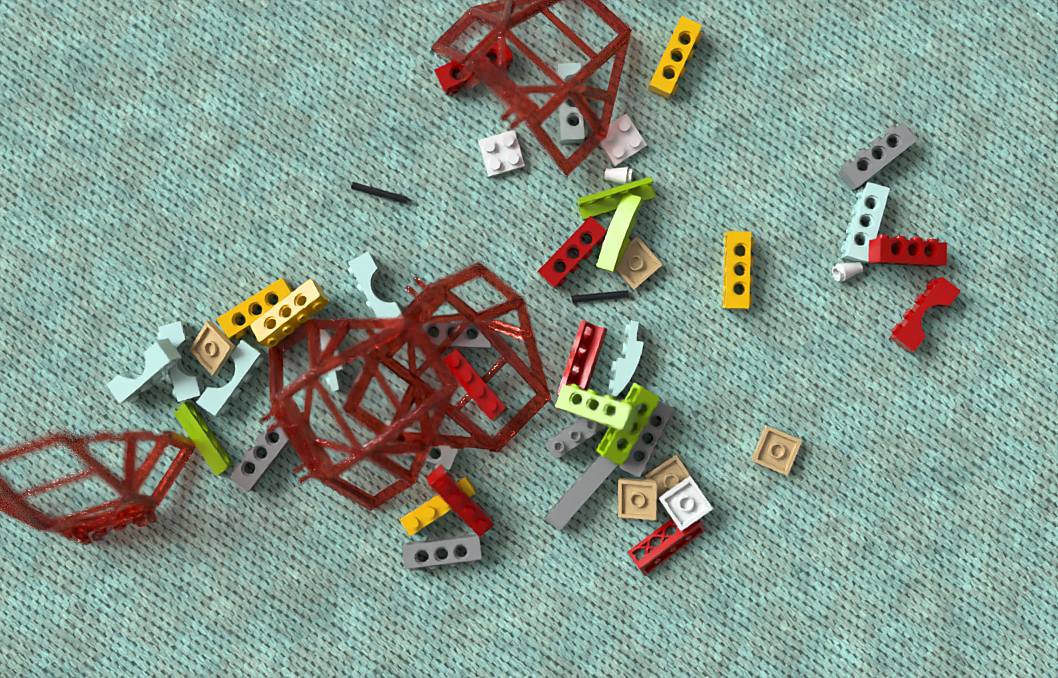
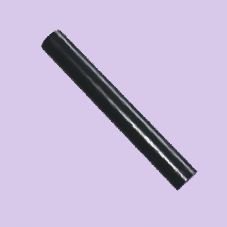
[351,182,408,204]
[572,290,629,303]

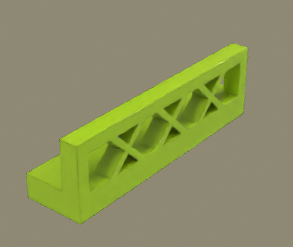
[577,176,655,220]
[174,402,234,476]

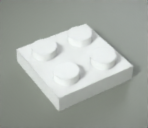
[594,113,647,167]
[478,130,525,178]
[658,476,713,531]

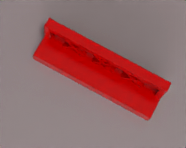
[557,320,608,401]
[627,519,706,576]

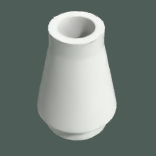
[605,167,633,185]
[832,262,863,282]

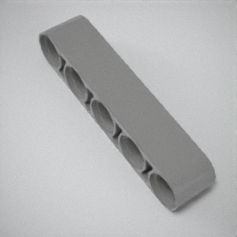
[544,454,618,531]

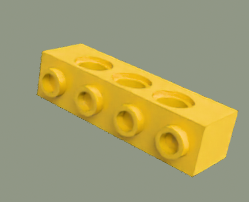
[647,16,703,99]
[723,231,754,310]
[216,278,294,340]
[250,279,330,348]

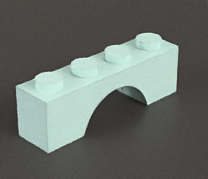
[348,251,406,331]
[158,321,205,402]
[107,338,181,404]
[196,340,265,416]

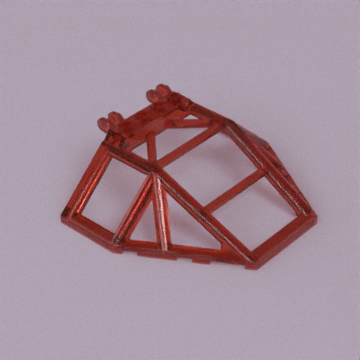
[431,0,632,178]
[342,260,551,452]
[260,317,459,511]
[0,430,196,545]

